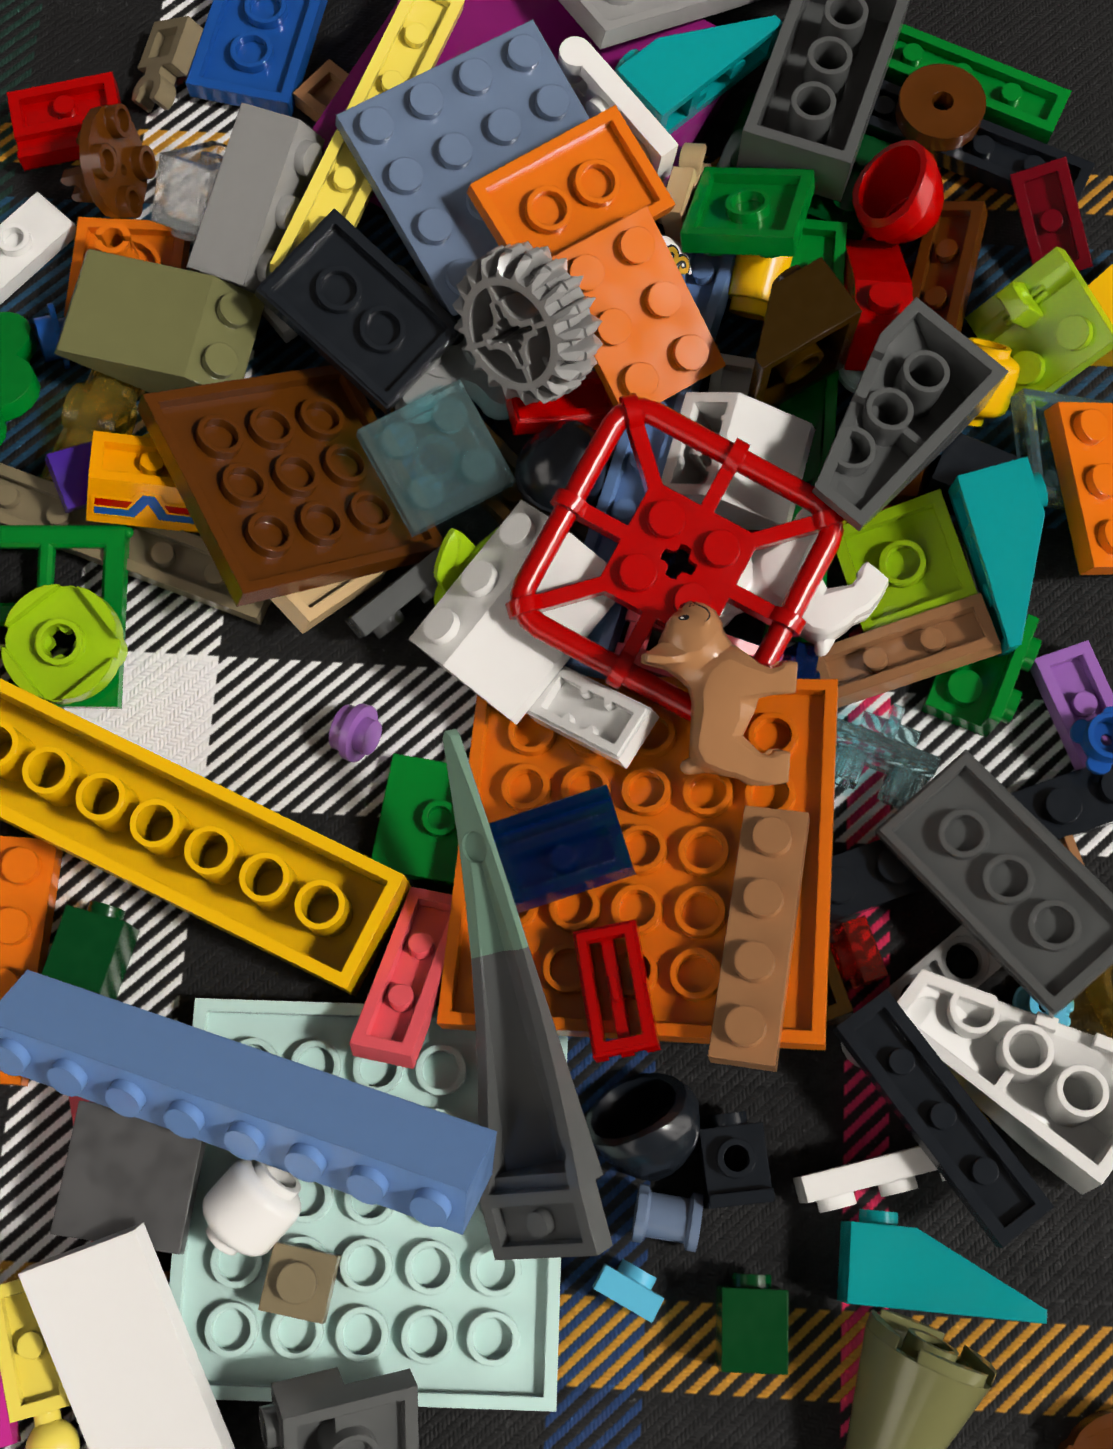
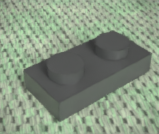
[344,545,441,639]

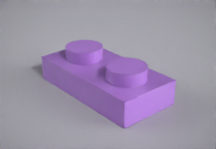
[1030,640,1113,770]

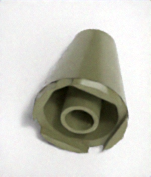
[845,1309,997,1449]

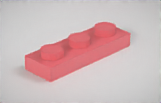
[349,887,452,1069]

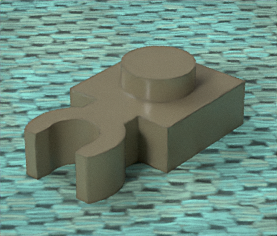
[132,16,203,113]

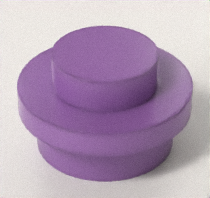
[329,703,382,762]

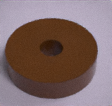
[895,64,986,152]

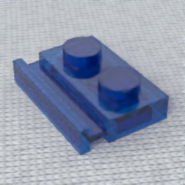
[489,784,636,913]

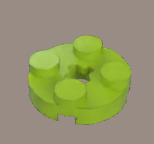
[1,584,128,705]

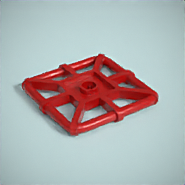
[505,393,847,722]

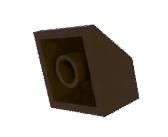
[747,257,862,407]

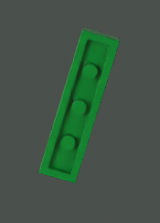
[884,24,1072,144]

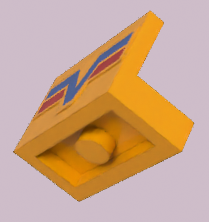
[86,430,199,533]

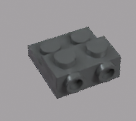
[259,1367,419,1449]

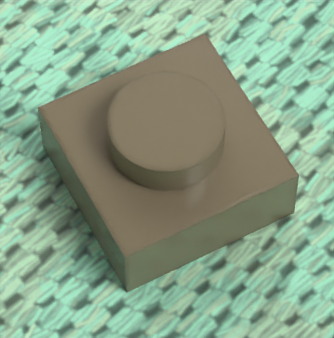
[258,1242,341,1324]

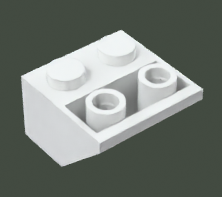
[661,392,815,530]

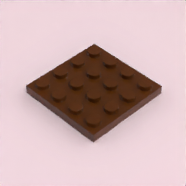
[137,365,443,607]

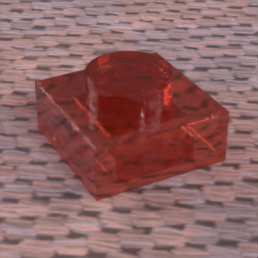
[829,915,888,990]

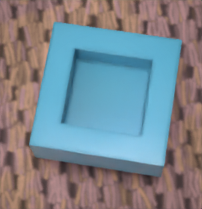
[592,1259,664,1323]

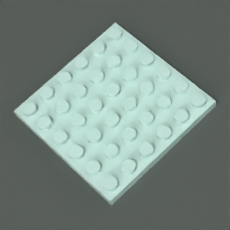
[169,998,568,1412]

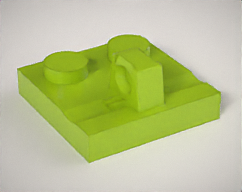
[965,247,1113,410]
[837,489,978,633]

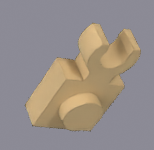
[657,143,711,245]

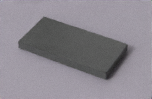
[875,750,1113,1019]

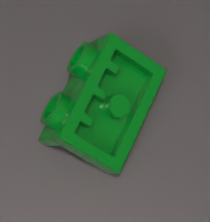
[921,614,1042,737]

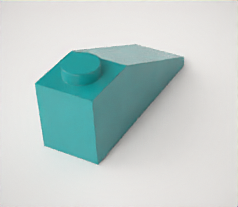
[614,15,783,134]
[948,456,1048,657]
[837,1209,1047,1324]

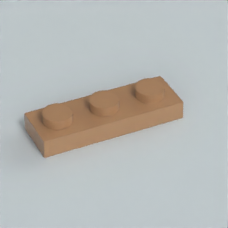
[810,593,1002,708]

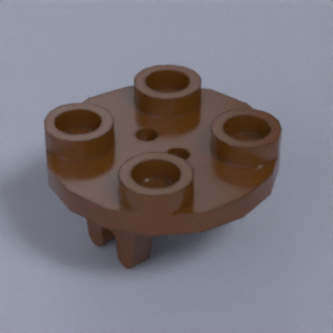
[61,103,156,219]

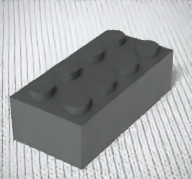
[736,0,910,202]

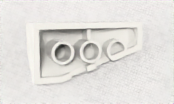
[897,969,1113,1195]

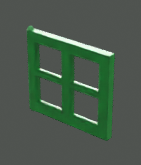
[0,525,134,709]

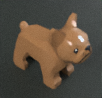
[641,601,798,786]

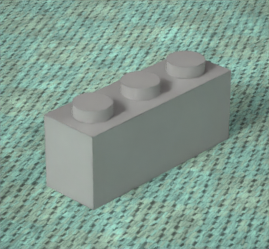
[186,103,325,294]

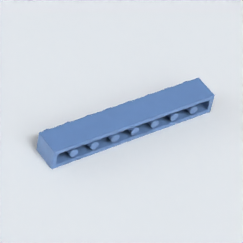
[0,969,497,1235]

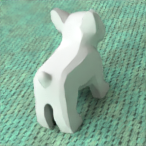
[719,508,888,657]

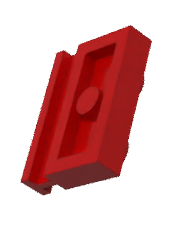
[7,71,121,171]

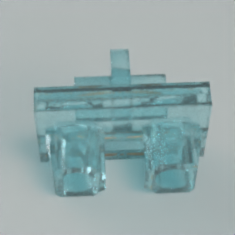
[835,704,941,809]

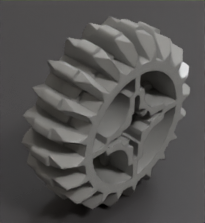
[452,241,603,405]

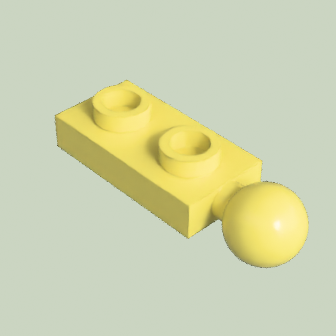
[0,1279,80,1449]

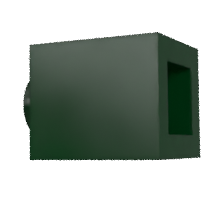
[42,901,140,1000]
[716,1273,789,1375]

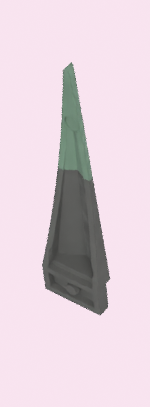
[442,729,613,1260]

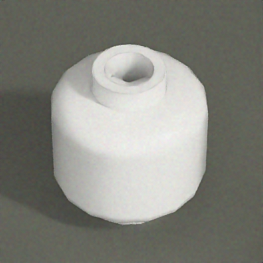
[203,1158,301,1257]

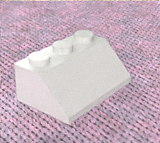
[409,500,615,725]

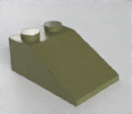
[54,249,265,393]

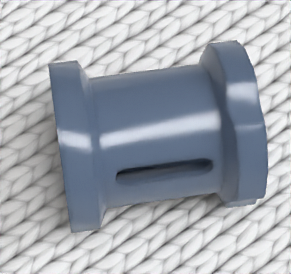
[631,1183,704,1252]

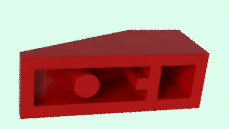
[844,239,913,371]

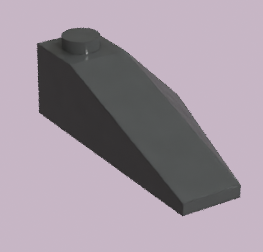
[812,297,1009,531]

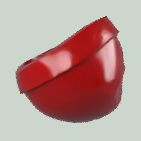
[853,140,944,244]

